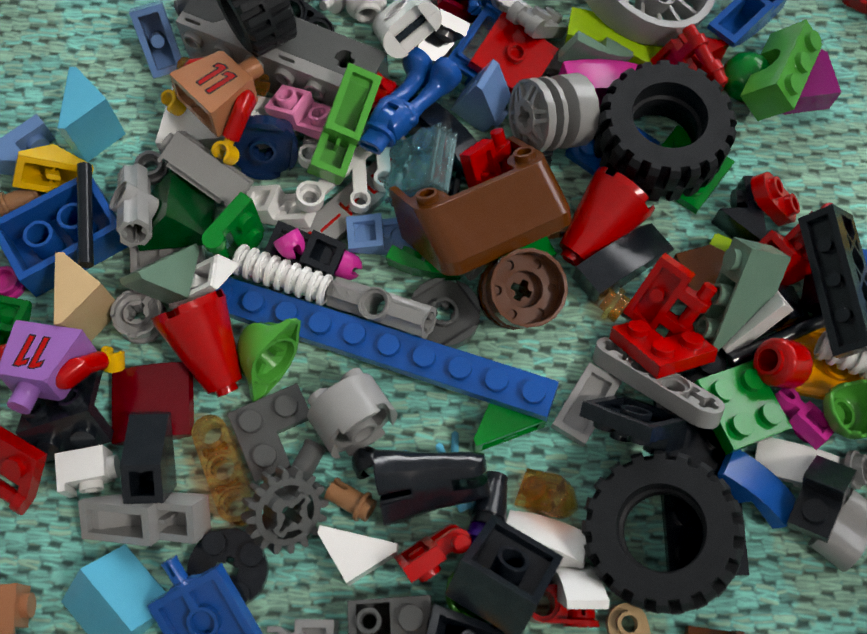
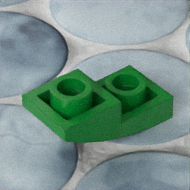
[386,245,463,280]

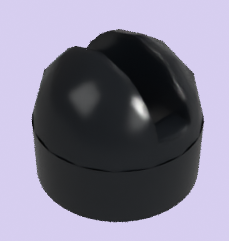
[352,446,376,479]

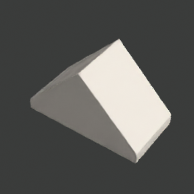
[318,525,399,586]

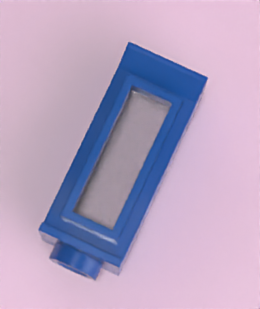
[448,2,502,89]

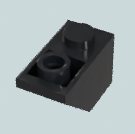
[120,412,177,504]

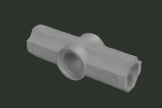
[109,163,159,248]
[325,276,437,339]

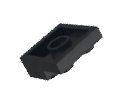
[579,394,689,455]

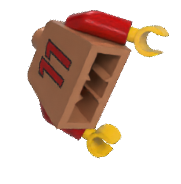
[160,51,264,166]

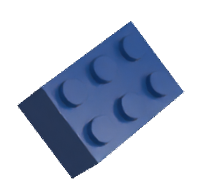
[0,177,128,297]

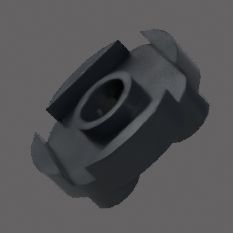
[187,528,269,605]

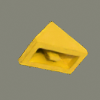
[12,144,94,193]

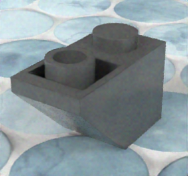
[347,595,431,634]

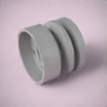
[508,73,600,152]

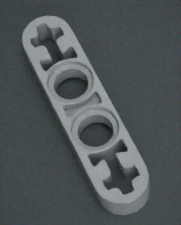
[592,337,725,429]

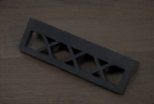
[798,204,867,359]

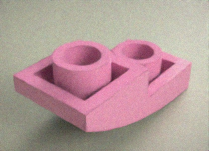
[264,84,331,140]

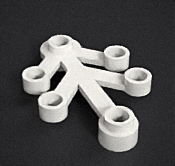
[295,130,398,214]

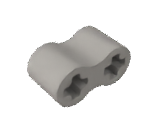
[808,488,867,572]

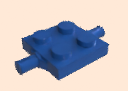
[147,555,263,634]

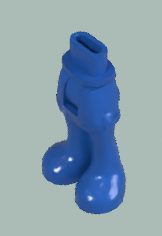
[358,47,462,155]

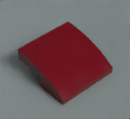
[112,362,194,446]

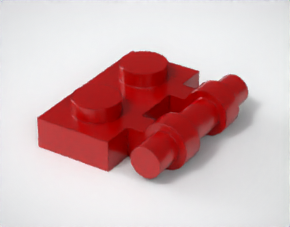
[650,24,728,86]
[459,128,513,188]
[623,253,717,338]
[394,524,472,583]

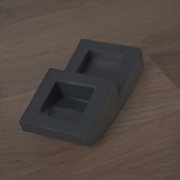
[264,220,346,276]

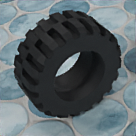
[593,60,737,201]
[582,450,745,615]

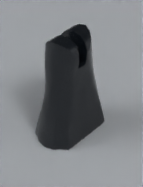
[373,450,491,526]

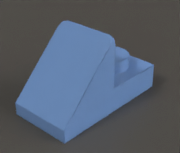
[0,114,55,175]

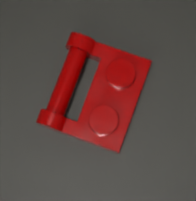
[0,426,48,515]

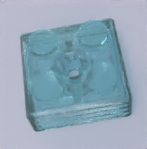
[384,122,458,207]

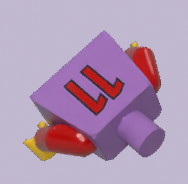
[0,320,125,414]

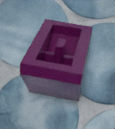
[782,49,841,115]

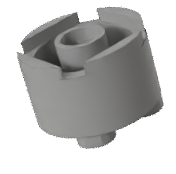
[307,368,398,459]

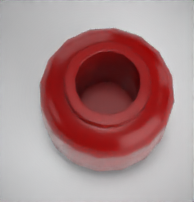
[753,337,813,389]

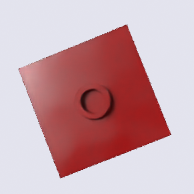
[468,11,558,94]

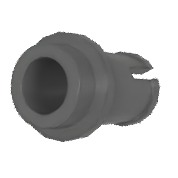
[285,439,327,475]

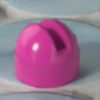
[273,228,305,259]
[333,249,363,280]

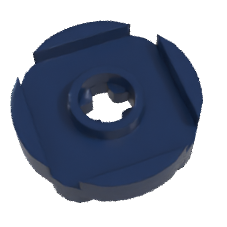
[233,115,298,180]

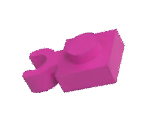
[775,388,834,450]

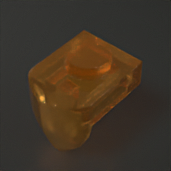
[514,469,578,519]

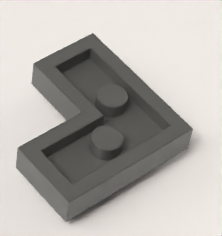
[227,383,309,484]

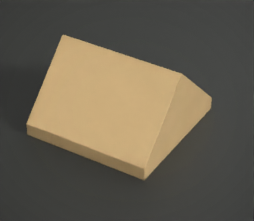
[53,252,115,341]

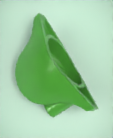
[237,318,301,402]

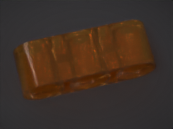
[191,414,254,527]

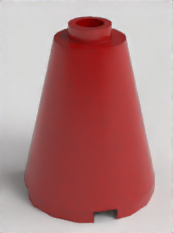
[559,166,655,267]
[151,288,242,397]

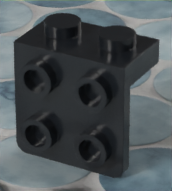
[16,370,114,462]

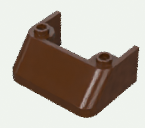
[389,136,571,276]

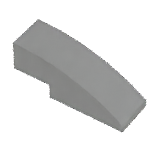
[78,492,211,547]

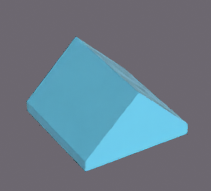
[57,67,126,162]
[61,545,166,634]

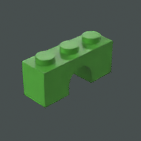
[740,19,822,121]

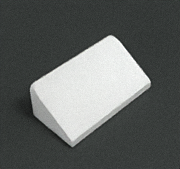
[169,254,239,309]
[722,291,794,354]

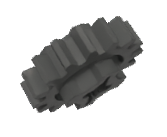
[240,465,329,555]

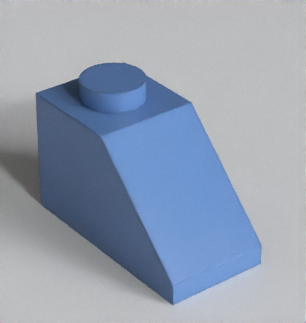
[129,0,184,79]
[450,59,511,132]

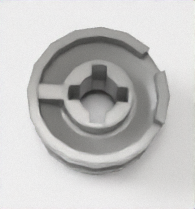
[110,289,167,344]

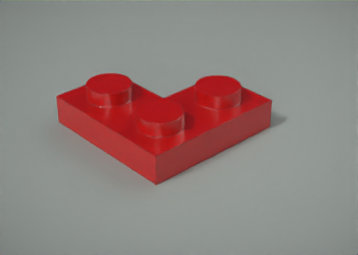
[609,319,718,379]

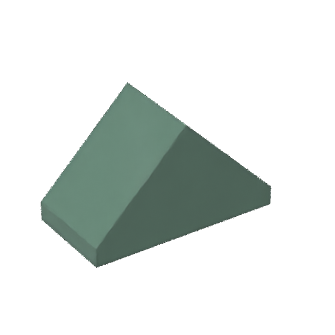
[119,243,200,304]

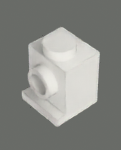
[54,445,121,498]

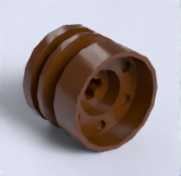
[477,248,568,330]

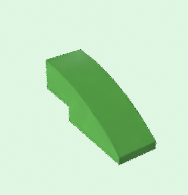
[306,63,382,186]

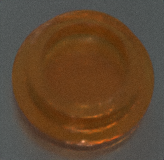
[599,288,631,323]

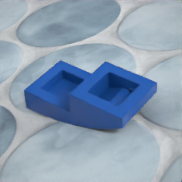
[717,450,796,529]

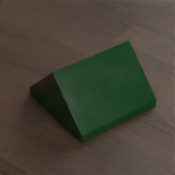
[138,170,216,251]

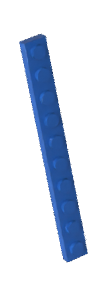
[215,277,559,422]

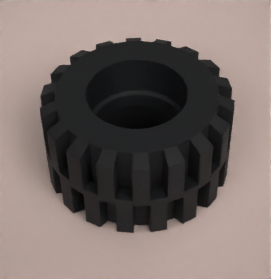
[217,0,297,58]

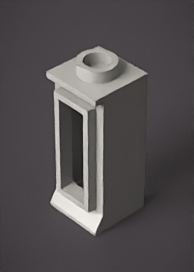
[157,131,255,207]

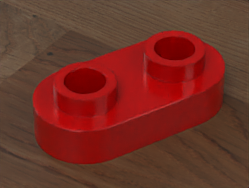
[751,172,800,227]

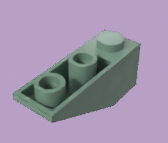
[696,237,791,351]

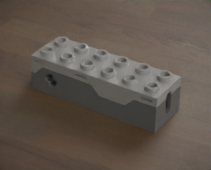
[175,0,398,122]

